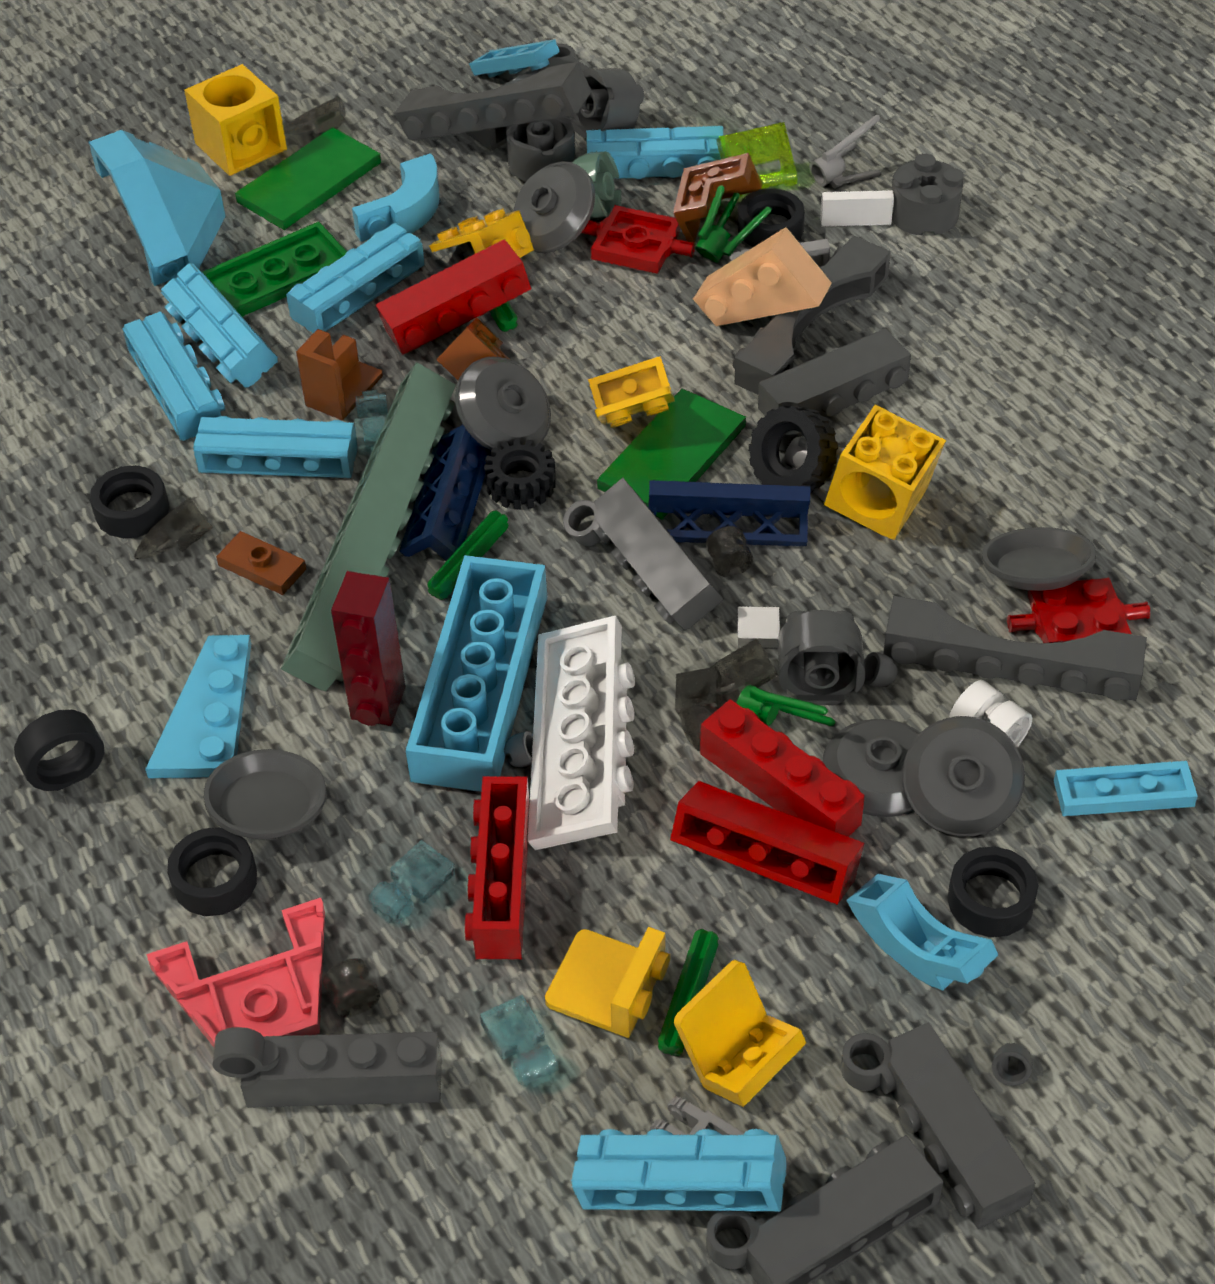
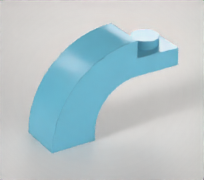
[352,153,440,242]
[846,873,999,990]

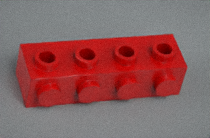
[375,239,532,355]
[700,699,865,837]
[465,776,530,959]
[670,781,865,905]

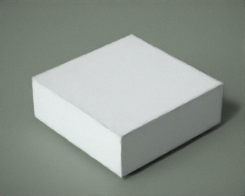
[738,607,780,648]

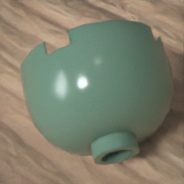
[572,151,622,222]

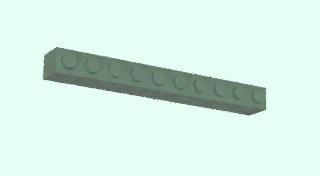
[281,362,456,691]

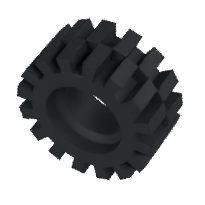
[485,439,556,510]

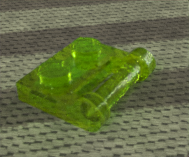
[716,122,798,198]

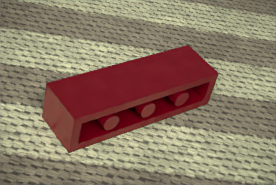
[331,571,406,726]

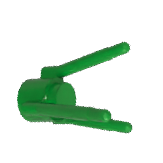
[695,185,771,263]
[737,685,835,726]

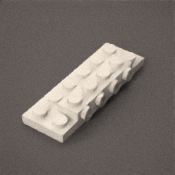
[528,615,635,850]

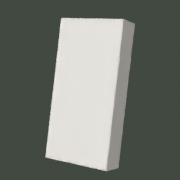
[820,190,894,227]

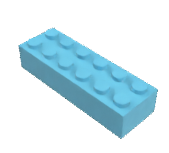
[405,555,547,792]

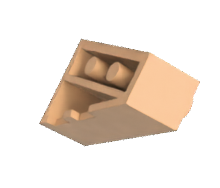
[693,227,832,326]

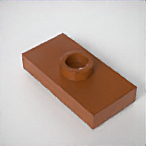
[216,531,306,595]

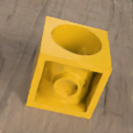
[184,64,287,176]
[824,404,946,540]

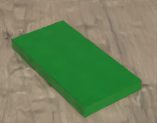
[235,127,381,230]
[202,222,347,317]
[597,388,746,520]

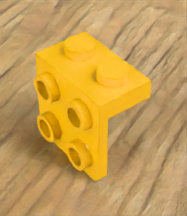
[429,208,534,258]
[588,356,675,428]
[545,927,671,1038]
[674,960,807,1107]

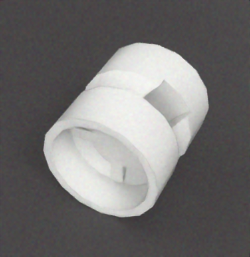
[949,680,1032,747]

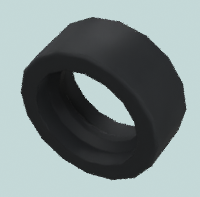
[737,188,805,247]
[90,465,169,539]
[14,710,105,791]
[167,827,257,916]
[947,846,1039,938]

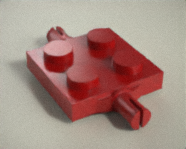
[581,205,696,274]
[1007,578,1150,643]

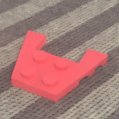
[146,898,325,1047]

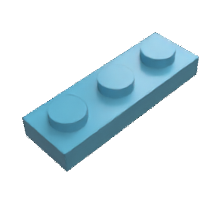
[469,39,560,78]
[1054,761,1198,816]

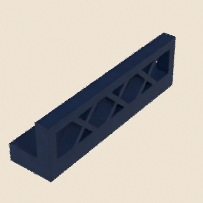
[399,425,491,561]
[649,480,810,546]

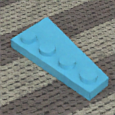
[145,635,251,778]

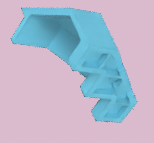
[89,130,225,286]

